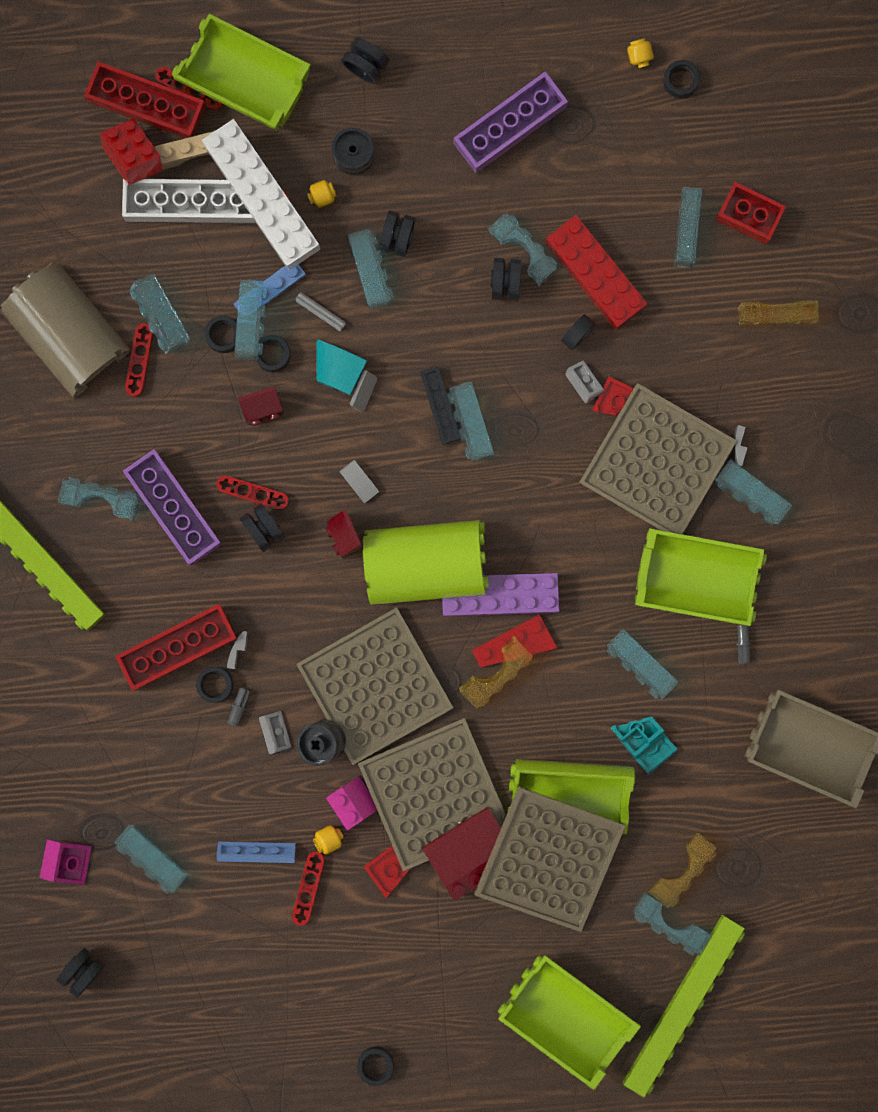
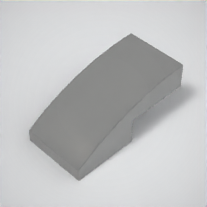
[733,425,747,468]
[339,460,379,503]
[227,631,249,669]

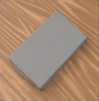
[565,360,604,404]
[350,370,377,412]
[259,711,292,754]

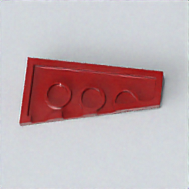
[592,377,634,416]
[472,615,557,668]
[363,846,411,898]

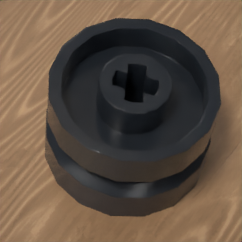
[341,37,390,84]
[332,128,374,175]
[379,210,415,257]
[490,257,521,301]
[239,503,286,553]
[297,719,346,766]
[56,947,105,998]

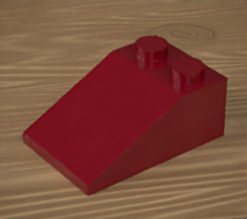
[325,509,363,558]

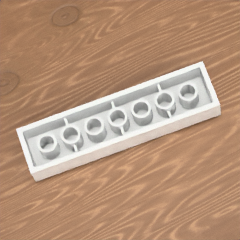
[202,119,320,271]
[122,179,256,223]

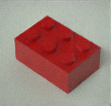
[100,118,162,186]
[716,182,786,245]

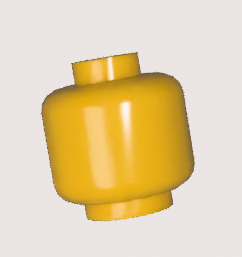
[627,38,654,68]
[307,180,337,208]
[313,825,343,854]

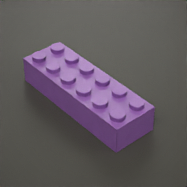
[453,72,568,173]
[123,449,222,566]
[442,573,559,617]

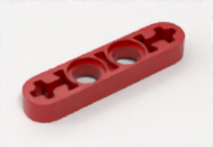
[155,67,223,111]
[125,323,153,397]
[216,476,289,510]
[292,851,325,926]

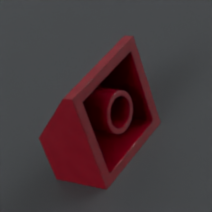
[238,386,284,426]

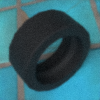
[663,60,700,99]
[561,314,596,350]
[205,316,241,353]
[254,335,291,373]
[196,666,233,703]
[357,1047,394,1086]

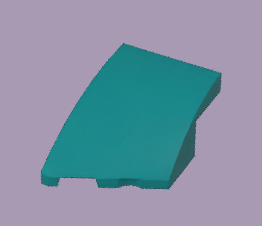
[317,340,367,396]
[611,716,678,775]

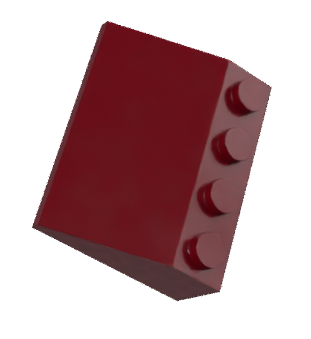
[421,807,501,901]

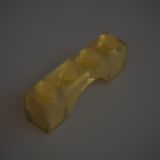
[738,300,819,325]
[459,636,533,709]
[648,833,717,908]

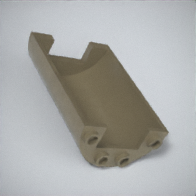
[1,262,132,399]
[745,690,878,809]

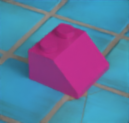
[326,776,377,830]
[40,839,92,885]

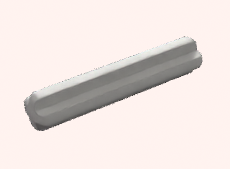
[295,292,346,331]

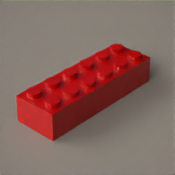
[84,61,206,138]
[545,215,647,331]
[115,604,238,691]

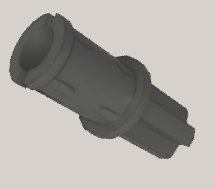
[736,626,751,664]
[227,688,250,727]

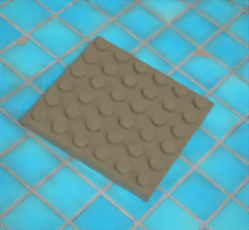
[579,383,737,534]
[296,607,453,765]
[358,718,506,871]
[474,786,625,932]

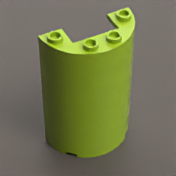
[172,14,310,131]
[363,520,489,605]
[635,529,767,626]
[508,759,635,834]
[498,955,641,1090]

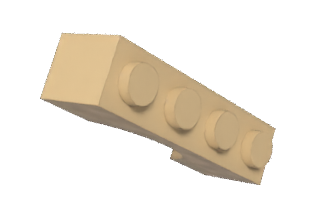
[155,131,214,170]

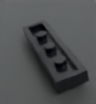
[420,366,460,445]

